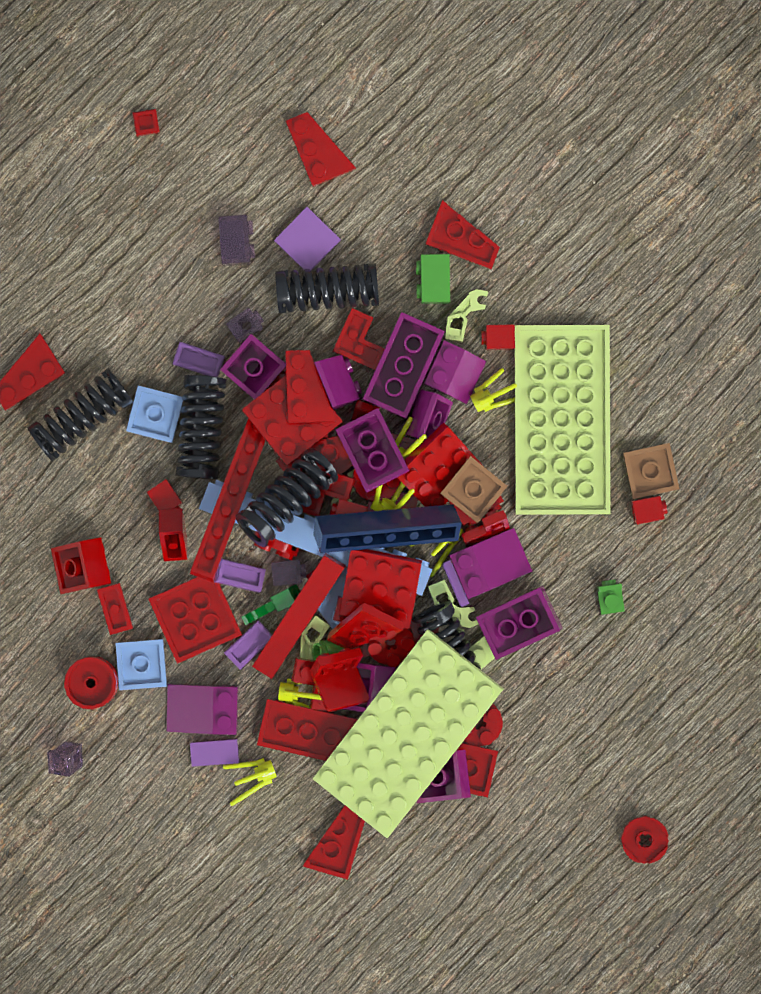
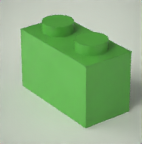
[416,254,450,304]

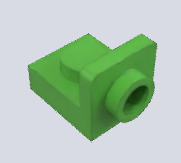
[597,579,625,615]

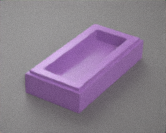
[173,342,225,377]
[214,559,266,593]
[442,560,469,607]
[224,620,272,670]
[190,739,239,767]

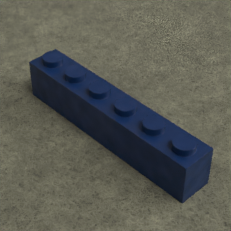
[313,504,462,553]

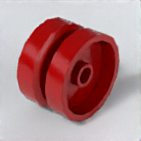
[64,656,119,710]

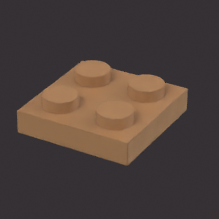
[623,443,679,499]
[440,456,507,523]

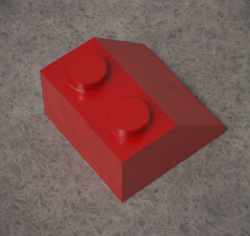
[51,537,111,595]

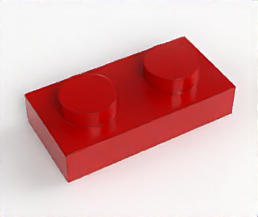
[97,583,133,635]

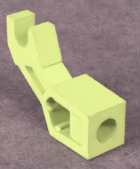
[445,289,488,343]
[428,580,479,628]
[299,614,330,660]

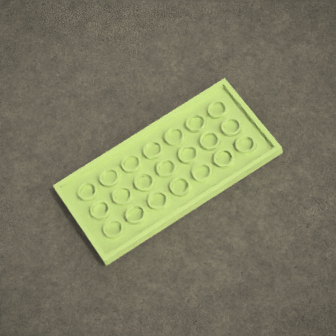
[515,325,610,515]
[313,629,504,838]

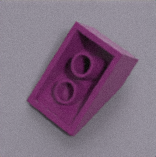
[314,355,362,410]
[336,408,409,492]
[449,528,532,599]
[476,586,563,660]
[167,684,239,735]

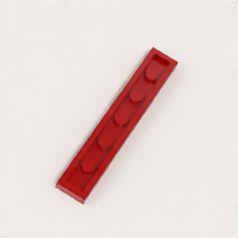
[252,553,346,679]

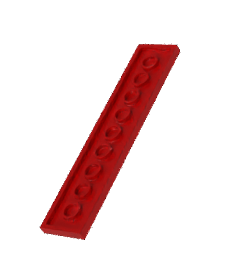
[257,698,498,798]

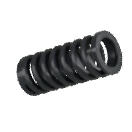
[275,263,379,313]
[27,368,134,462]
[175,375,227,479]
[236,448,338,547]
[412,601,481,670]

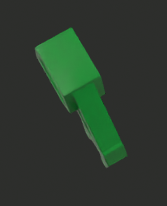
[241,584,300,625]

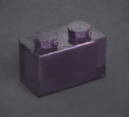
[218,215,255,266]

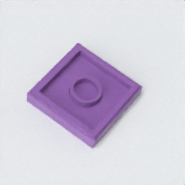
[274,207,341,271]

